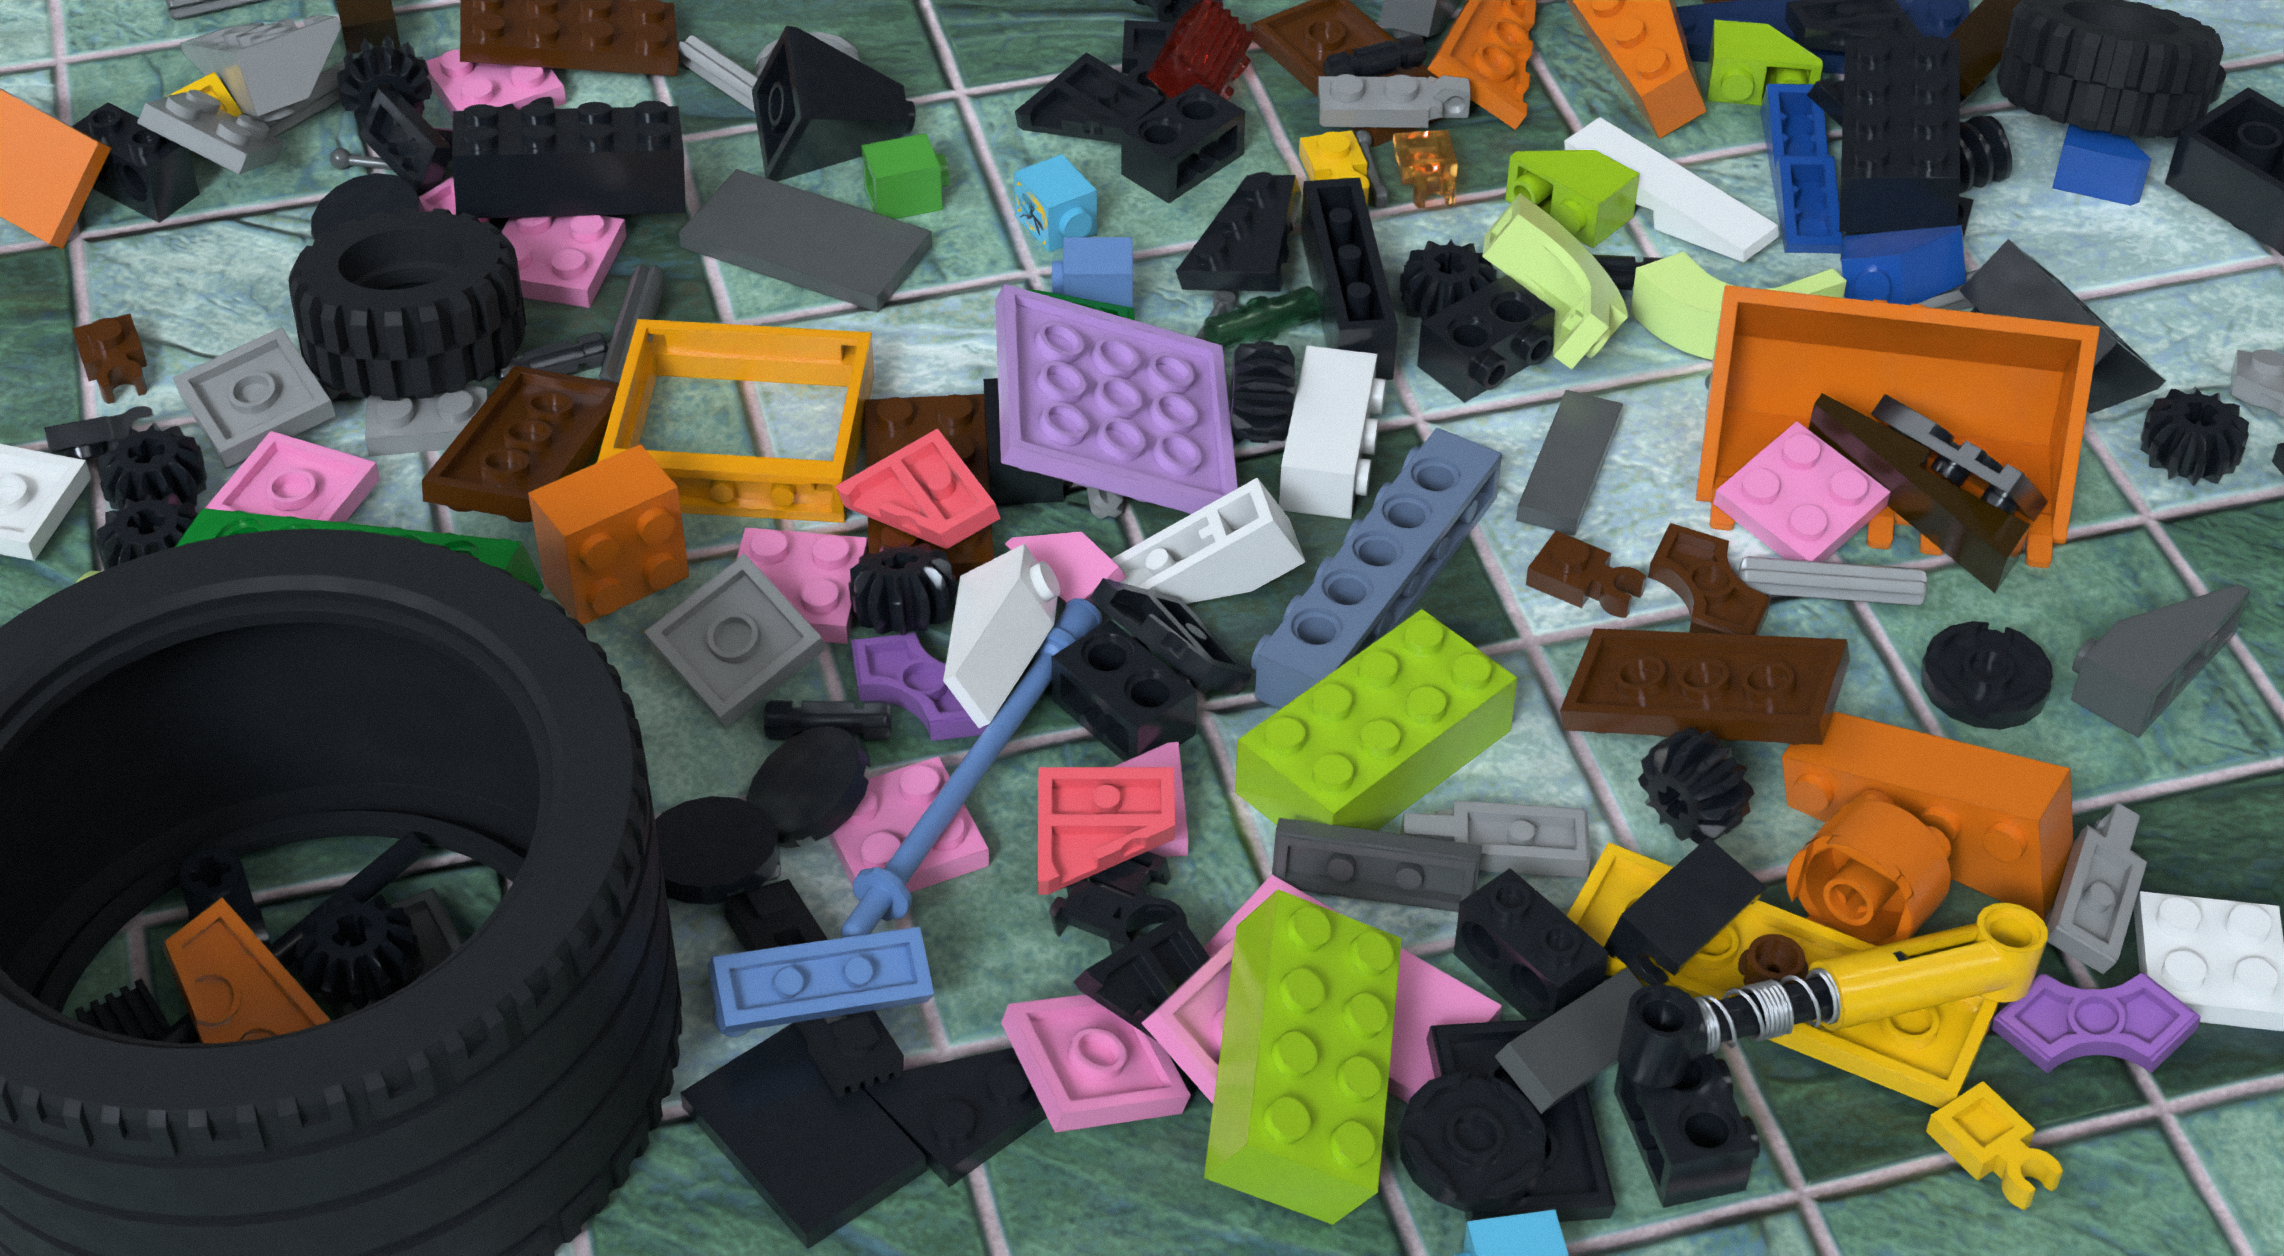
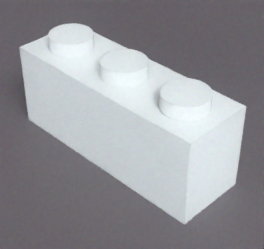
[1279,346,1386,519]

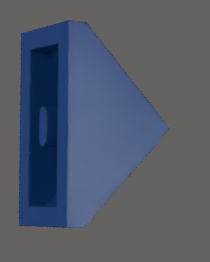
[2052,124,2151,206]

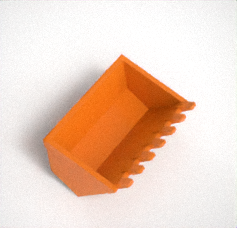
[1696,285,2100,568]

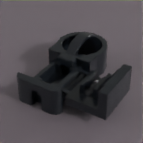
[1049,851,1189,954]

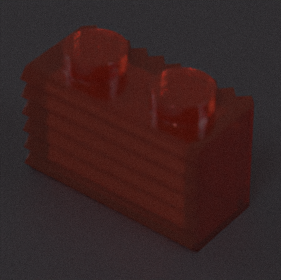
[1146,0,1254,101]

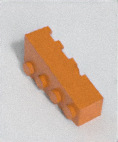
[1566,0,1707,139]
[1782,711,2074,921]

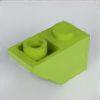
[1707,20,1823,106]
[1505,150,1640,248]

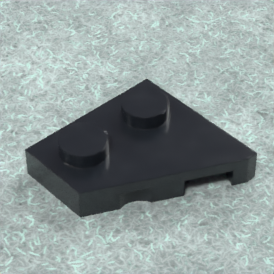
[1015,52,1165,143]
[1089,578,1252,695]
[1073,914,1210,1042]
[860,1048,1047,1187]

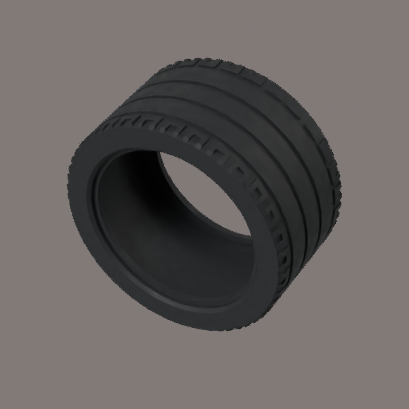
[0,529,682,1256]

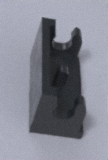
[1604,837,1766,985]

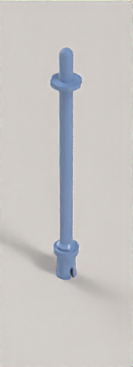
[841,598,1102,938]

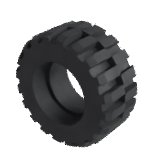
[1997,0,2224,138]
[288,208,527,401]

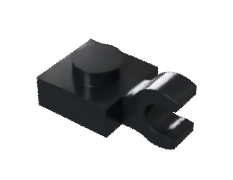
[44,406,154,460]

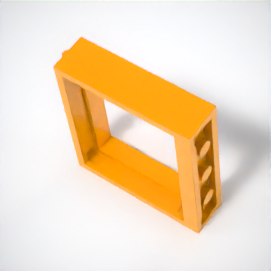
[597,319,874,523]

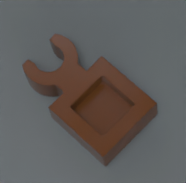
[72,313,147,404]
[1526,530,1646,618]

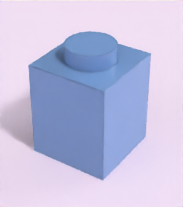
[1052,237,1133,308]

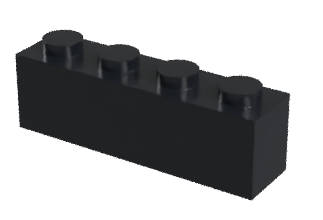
[1301,178,1398,380]

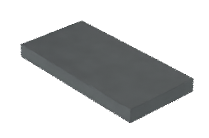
[679,169,932,312]

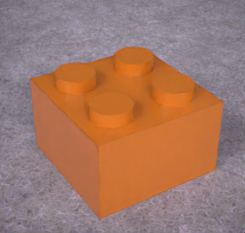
[528,444,689,625]

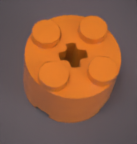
[1786,793,1951,946]

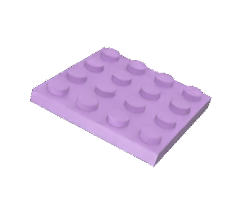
[995,284,1238,514]

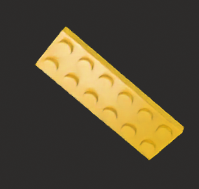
[1567,842,1999,1109]

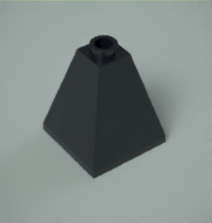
[752,26,916,182]

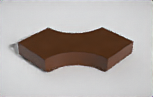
[1648,523,1771,635]

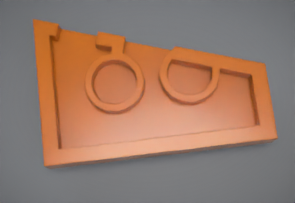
[163,897,331,1043]

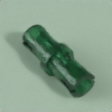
[1203,286,1321,352]

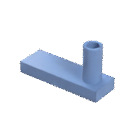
[708,927,934,1037]

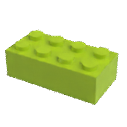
[1235,609,1518,831]
[1204,889,1402,1225]

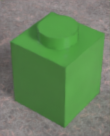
[861,133,950,219]

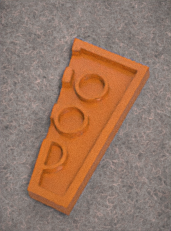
[1427,0,1536,130]

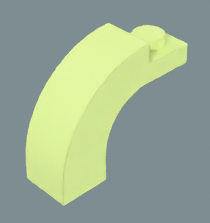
[1482,193,1628,370]
[1630,251,1847,360]

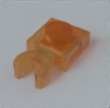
[1392,130,1458,209]

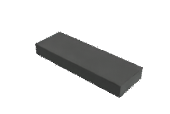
[1516,390,1623,535]
[1272,818,1482,912]
[1495,967,1644,1114]

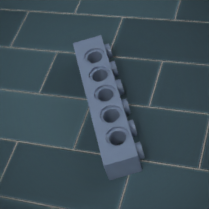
[1251,428,1502,709]

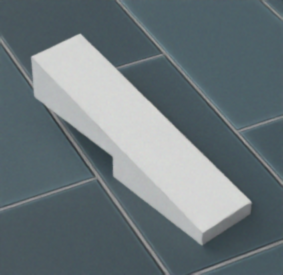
[1564,117,1779,263]

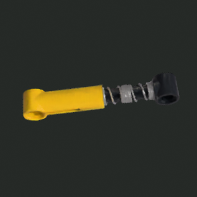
[1617,903,2048,1088]

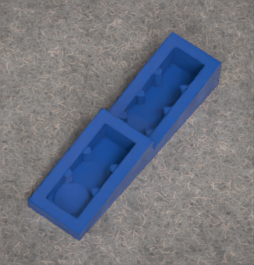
[1760,84,1843,254]

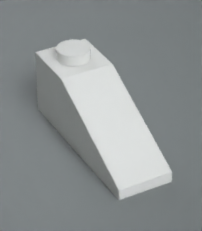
[1112,478,1306,604]
[943,544,1060,728]

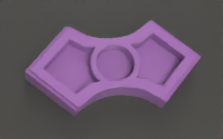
[851,633,988,741]
[1992,973,2201,1073]

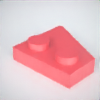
[835,428,1001,549]
[1038,767,1175,895]

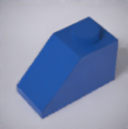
[1841,225,1966,305]

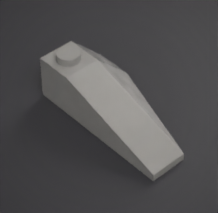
[179,15,341,122]

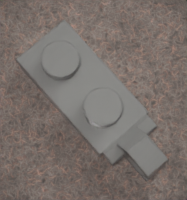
[1318,74,1470,128]
[1400,800,1590,878]
[2047,802,2147,974]

